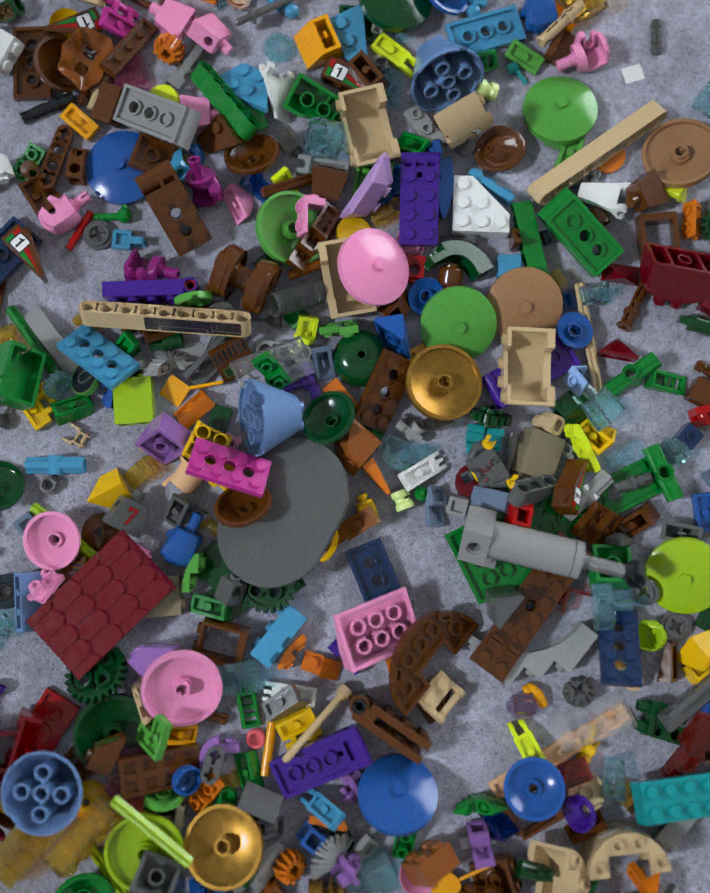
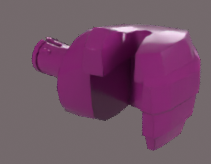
[185,155,224,207]
[123,249,181,281]

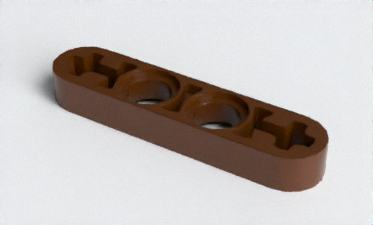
[37,124,74,193]

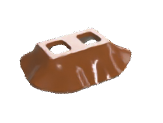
[58,27,113,91]

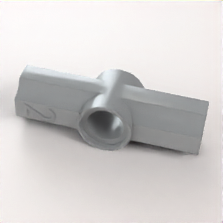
[564,469,614,521]

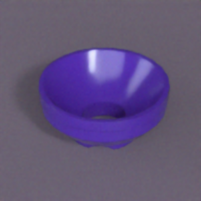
[563,794,596,833]

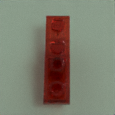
[660,712,710,777]

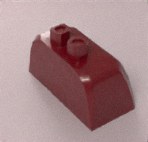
[640,242,710,309]

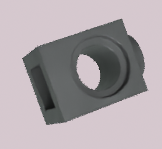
[214,573,248,606]

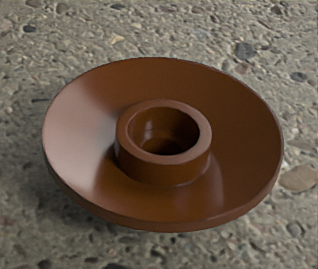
[82,513,120,551]

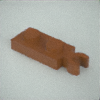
[337,504,381,545]

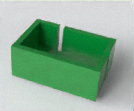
[0,340,47,411]

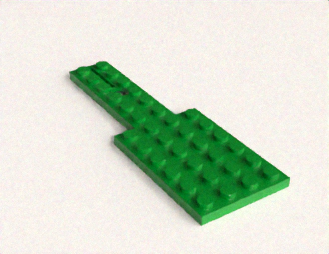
[444,457,666,605]

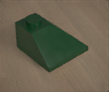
[549,389,602,425]

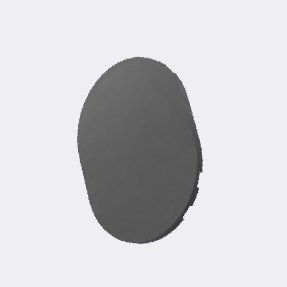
[217,437,349,588]

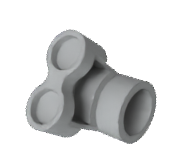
[395,414,427,443]

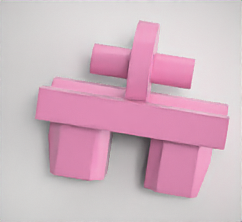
[27,567,65,604]

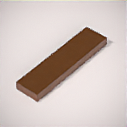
[99,17,158,79]

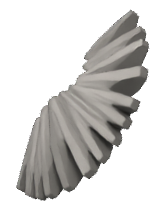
[143,350,194,377]
[310,834,353,881]

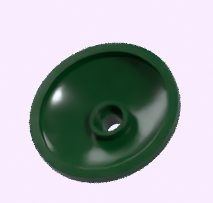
[302,391,355,445]
[0,461,25,511]

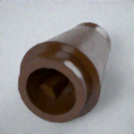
[20,160,40,180]

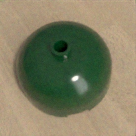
[333,330,388,388]

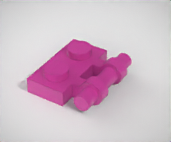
[98,0,140,39]

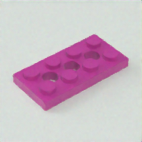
[185,437,272,498]

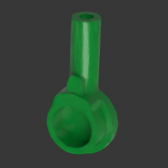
[211,785,238,806]

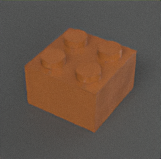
[400,839,461,888]

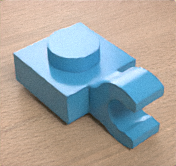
[111,229,147,251]

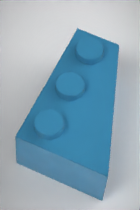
[250,604,307,669]

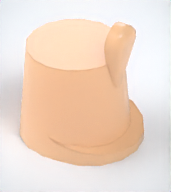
[162,455,203,495]

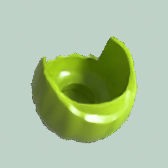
[638,619,668,652]

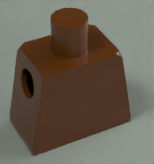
[312,163,349,203]
[625,168,670,213]

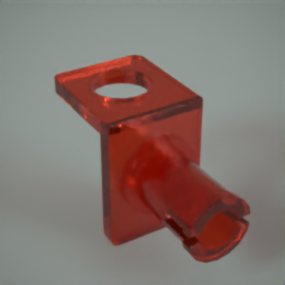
[558,587,591,614]

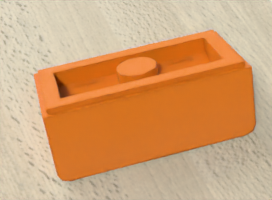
[174,389,215,429]

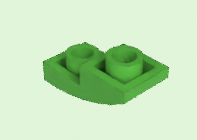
[181,552,206,593]

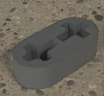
[201,745,225,785]

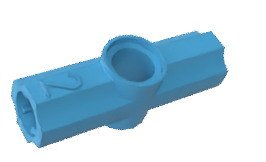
[25,455,87,475]

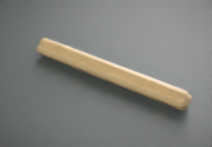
[574,282,603,394]

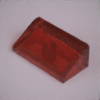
[555,756,594,790]

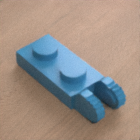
[468,168,515,207]
[298,789,347,832]

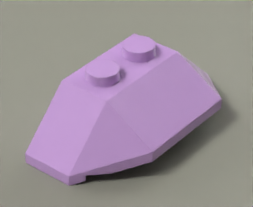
[339,152,393,219]

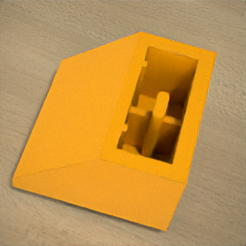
[294,14,342,71]

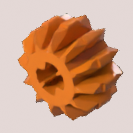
[153,31,186,67]
[272,848,307,885]

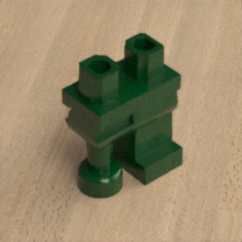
[631,699,688,747]

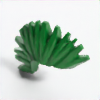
[453,793,509,816]

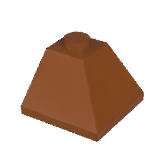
[334,419,382,476]

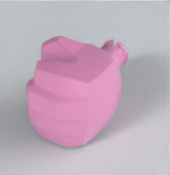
[555,30,610,73]
[38,190,93,235]

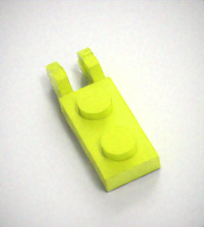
[371,32,415,78]
[563,424,601,473]
[507,716,546,760]

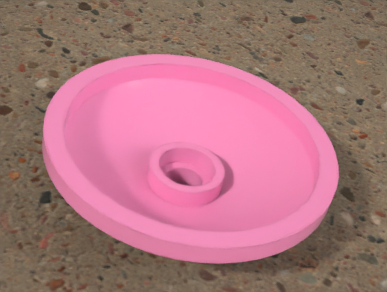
[23,511,81,570]

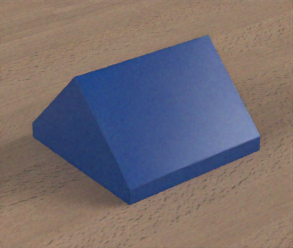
[373,314,411,360]

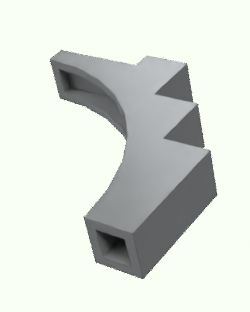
[467,622,598,686]

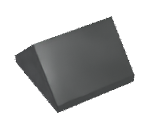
[485,585,525,629]
[237,781,284,824]
[129,850,183,893]

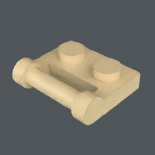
[418,670,466,724]

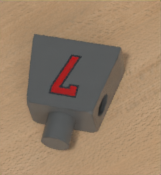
[102,489,149,539]

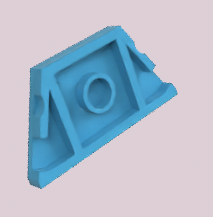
[220,63,269,114]

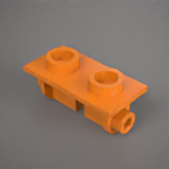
[681,199,702,241]

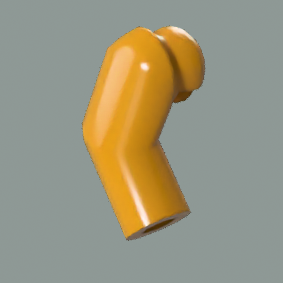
[522,682,548,708]

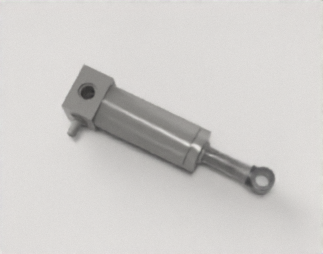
[457,505,647,588]

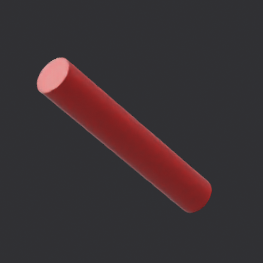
[65,210,94,251]

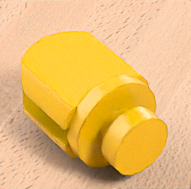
[356,492,378,515]

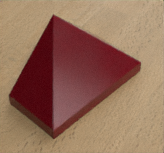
[600,263,640,286]
[597,339,638,363]

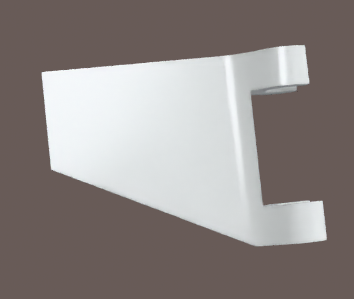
[259,61,294,124]
[577,182,631,219]

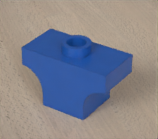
[295,819,330,857]

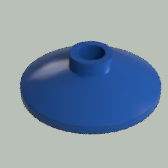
[408,277,443,315]
[557,312,593,349]

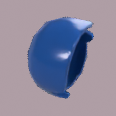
[172,764,202,796]

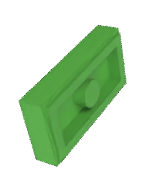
[504,38,545,76]

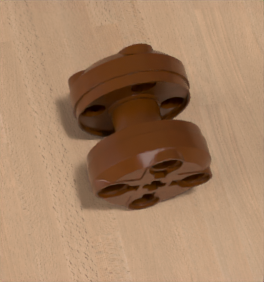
[206,244,283,315]

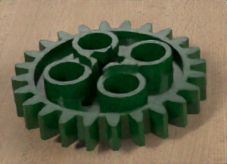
[243,581,300,614]
[64,647,129,706]

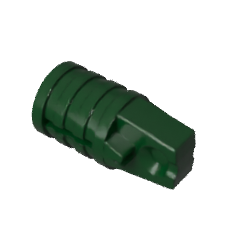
[677,314,710,337]
[148,333,184,352]
[516,858,554,882]

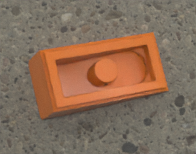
[362,457,391,496]

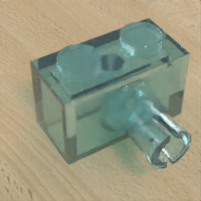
[590,583,634,630]

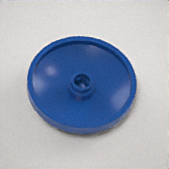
[86,131,145,206]
[357,754,438,837]

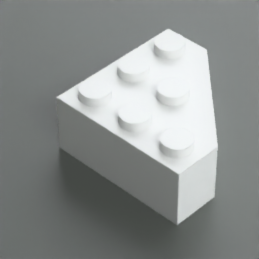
[450,175,510,239]

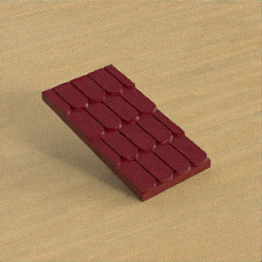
[26,530,176,680]

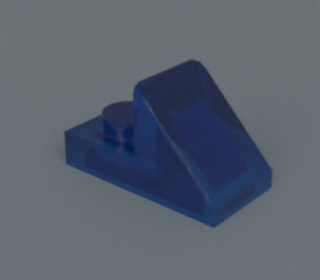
[238,173,270,204]
[478,812,520,842]

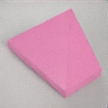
[223,183,254,226]

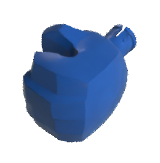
[520,0,558,35]
[159,511,205,567]

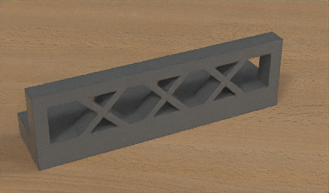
[183,335,252,390]
[657,674,710,732]

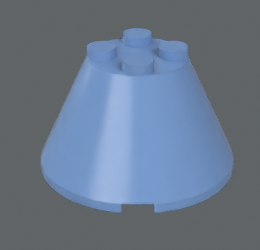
[411,35,484,113]
[238,379,304,457]
[1,751,83,836]

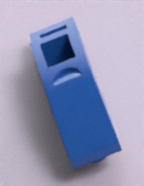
[428,139,454,221]

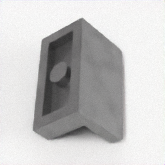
[261,684,310,722]

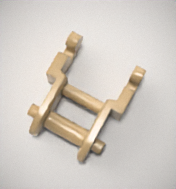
[61,423,91,449]

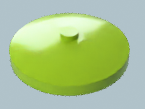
[645,537,710,614]
[104,812,184,891]

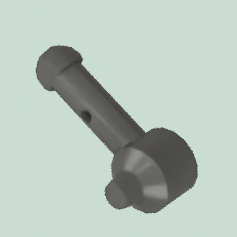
[440,234,480,247]

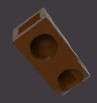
[65,148,89,186]

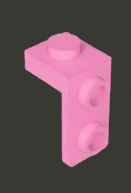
[295,194,326,238]

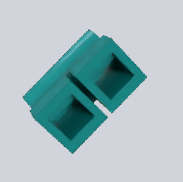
[464,423,505,458]

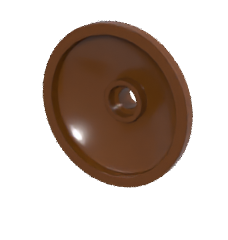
[33,35,88,92]
[224,134,280,175]
[214,486,272,528]

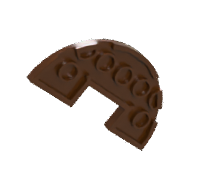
[389,610,479,716]

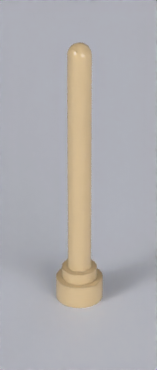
[282,683,353,763]

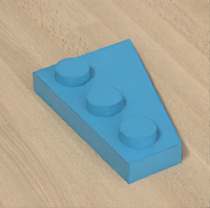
[329,4,367,67]

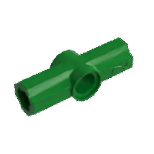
[603,352,662,399]
[642,443,684,503]

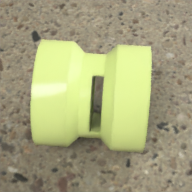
[476,79,499,102]
[390,489,415,512]

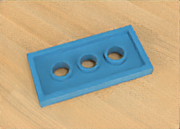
[445,4,526,53]
[57,325,140,391]

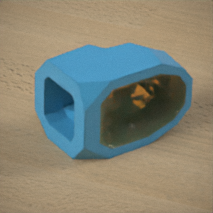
[170,148,191,181]

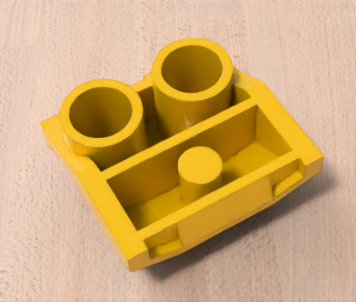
[181,420,233,465]

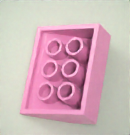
[333,587,416,673]

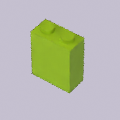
[113,373,156,426]

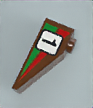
[42,6,105,37]
[321,55,366,92]
[1,223,48,284]
[551,459,588,516]

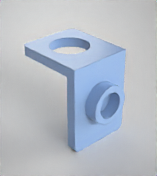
[563,365,588,397]

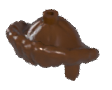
[474,125,527,173]

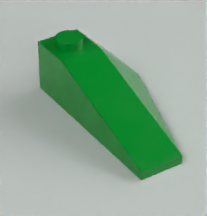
[282,72,342,126]

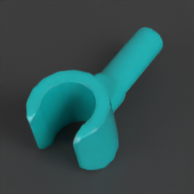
[506,62,528,85]

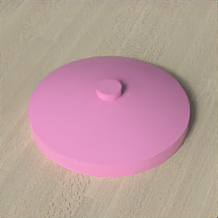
[337,228,409,307]
[141,650,223,727]

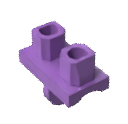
[339,770,362,806]
[329,853,362,889]

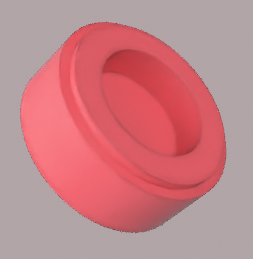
[246,728,266,749]

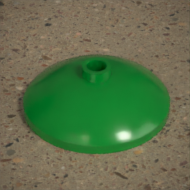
[55,873,114,893]

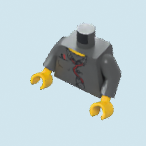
[460,434,518,489]

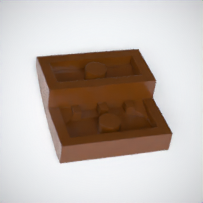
[571,501,624,545]

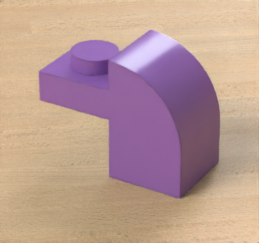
[199,734,241,771]
[466,819,496,870]

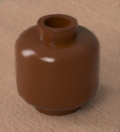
[438,264,464,289]

